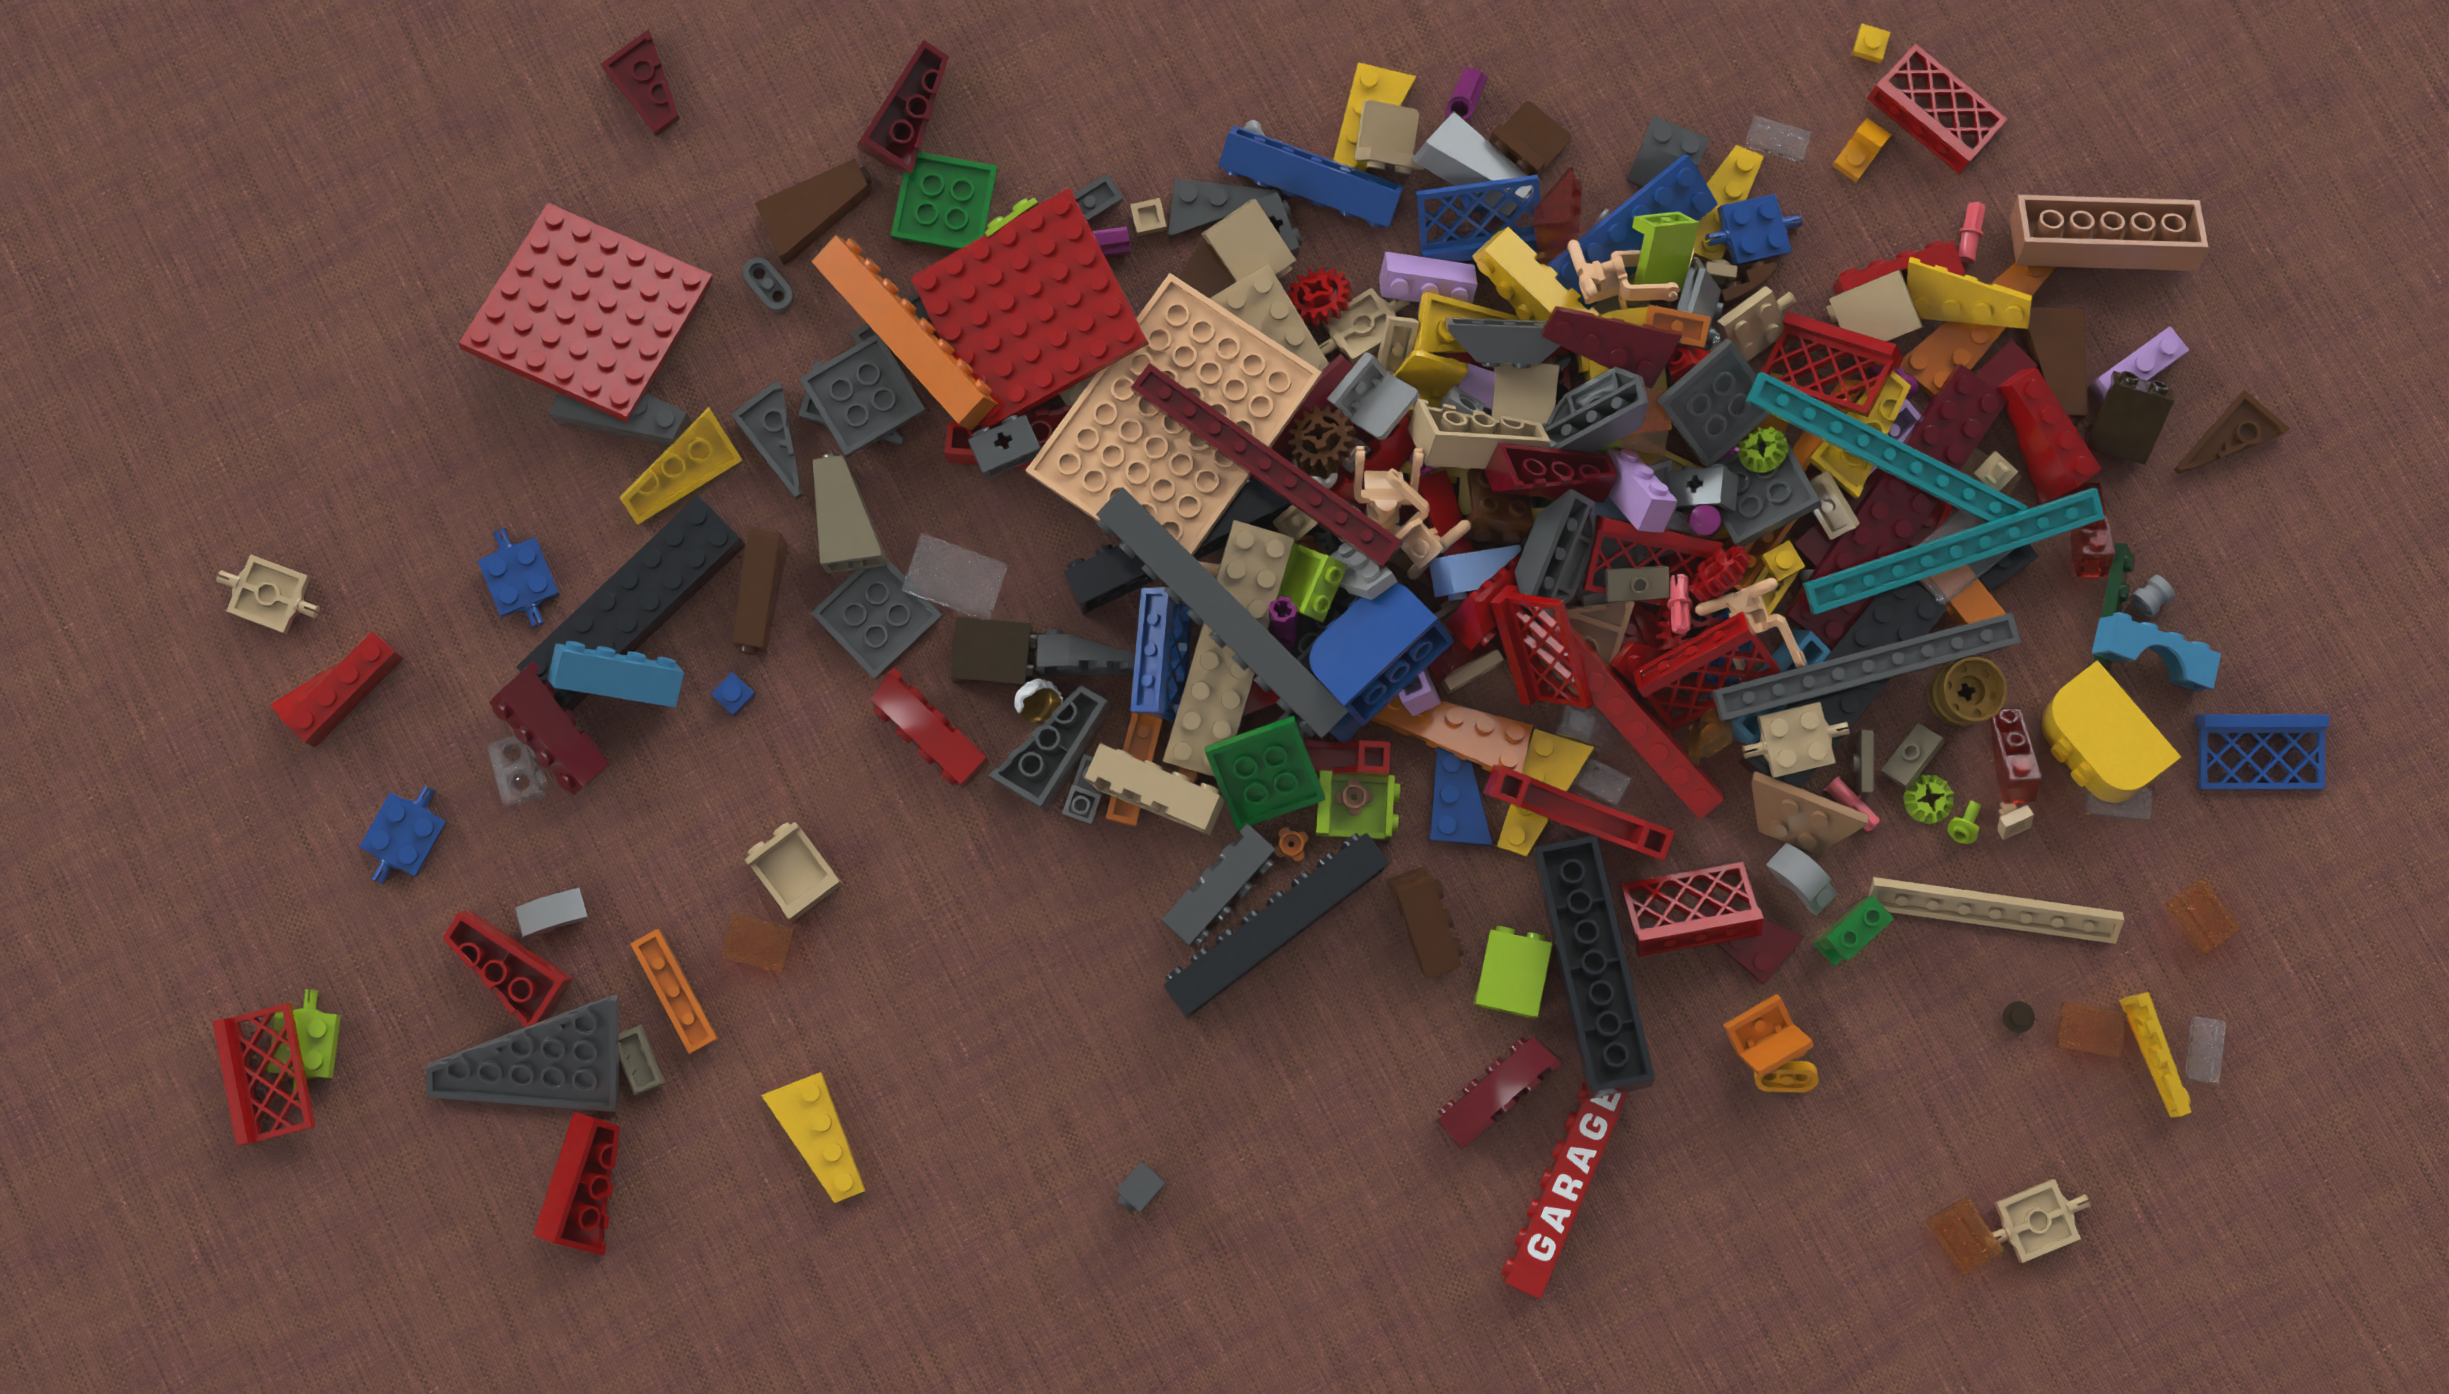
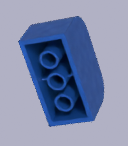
[1309,583,1455,727]

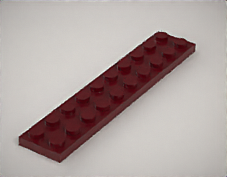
[1784,364,2008,650]

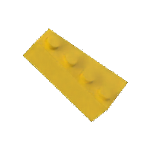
[1471,227,1600,321]

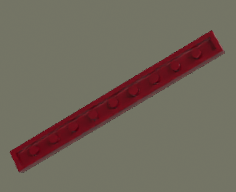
[1131,363,1402,569]

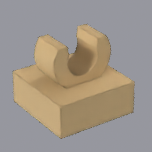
[1973,451,2018,491]
[1997,798,2034,840]

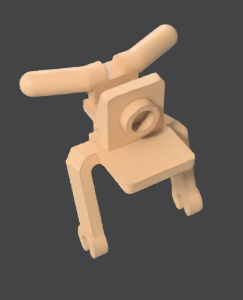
[1567,240,1680,310]
[1339,446,1423,543]
[1353,468,1471,579]
[1695,578,1807,679]

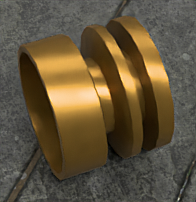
[1927,657,2007,727]

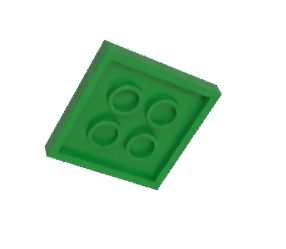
[891,152,998,251]
[1204,716,1326,830]

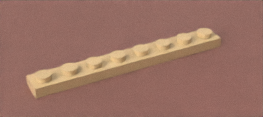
[1868,877,2124,944]

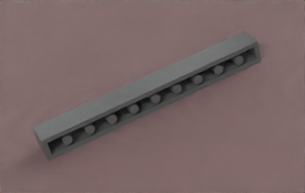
[1096,487,1348,738]

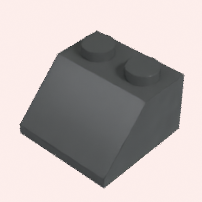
[1626,116,1710,188]

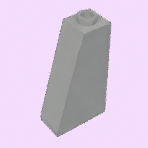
[1412,112,1532,216]

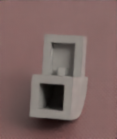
[1766,843,1838,916]

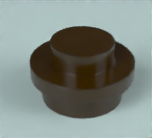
[2002,1001,2035,1033]

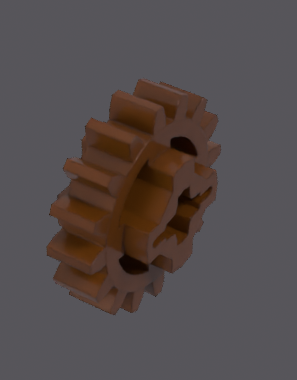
[1288,405,1357,472]

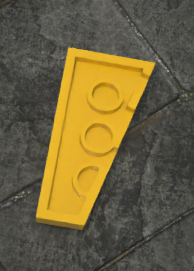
[2119,992,2191,1118]
[761,1072,866,1203]

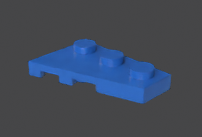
[1430,747,1493,846]

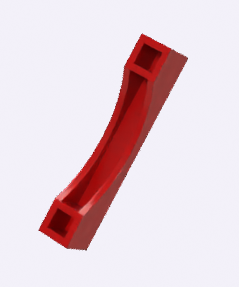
[1483,765,1675,861]

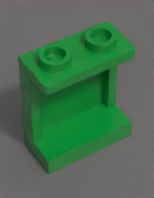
[1812,895,1893,967]

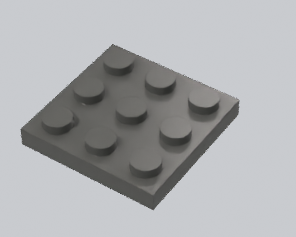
[799,334,926,458]
[1656,338,1770,468]
[1715,430,1822,547]
[811,559,943,681]

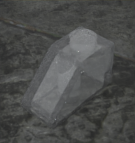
[1556,705,1621,755]

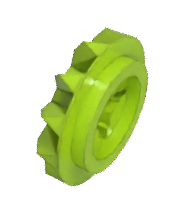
[1738,426,1788,473]
[1904,774,1954,824]

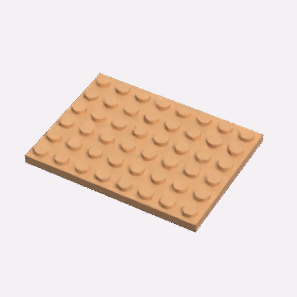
[1026,273,1322,556]

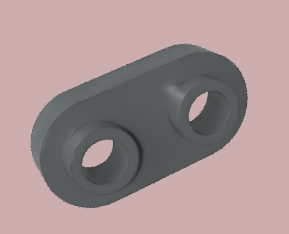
[743,257,794,313]

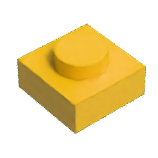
[1852,24,1891,63]
[1761,540,1805,583]

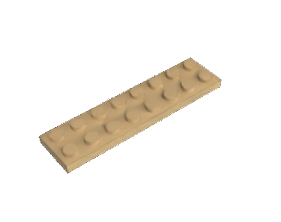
[1163,520,1294,777]

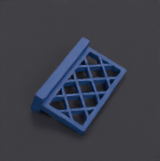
[1416,175,1544,262]
[1130,588,1192,724]
[2195,714,2329,789]

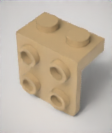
[1354,100,1424,175]

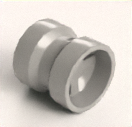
[2131,575,2176,618]

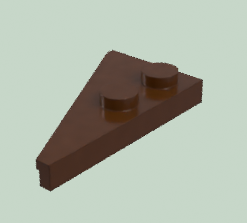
[2173,390,2290,475]

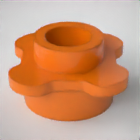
[1275,827,1308,862]

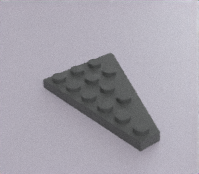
[426,995,619,1112]

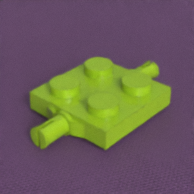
[267,989,341,1098]

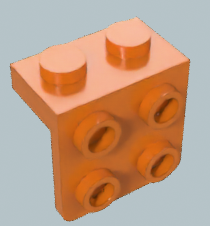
[1723,994,1814,1076]

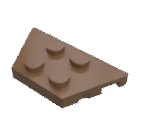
[1548,600,1636,714]
[1751,771,1869,854]

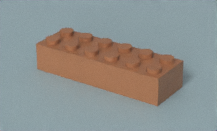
[2009,195,2209,271]

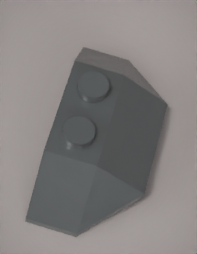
[1665,257,1724,373]
[1445,317,1560,368]
[1542,367,1649,453]
[1515,489,1596,616]

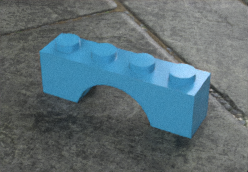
[2091,612,2221,691]

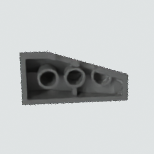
[1037,629,1135,677]

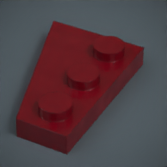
[600,29,680,136]
[1693,900,1804,984]

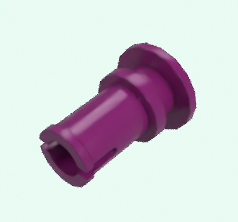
[1689,504,1721,537]

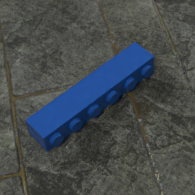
[1218,125,1405,228]

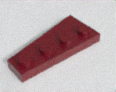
[1541,306,1682,389]

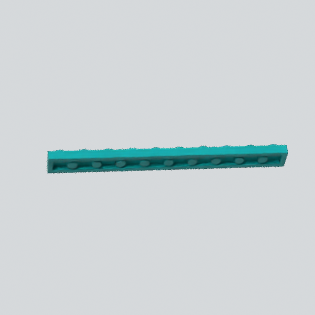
[1746,372,2028,523]
[1803,488,2105,614]

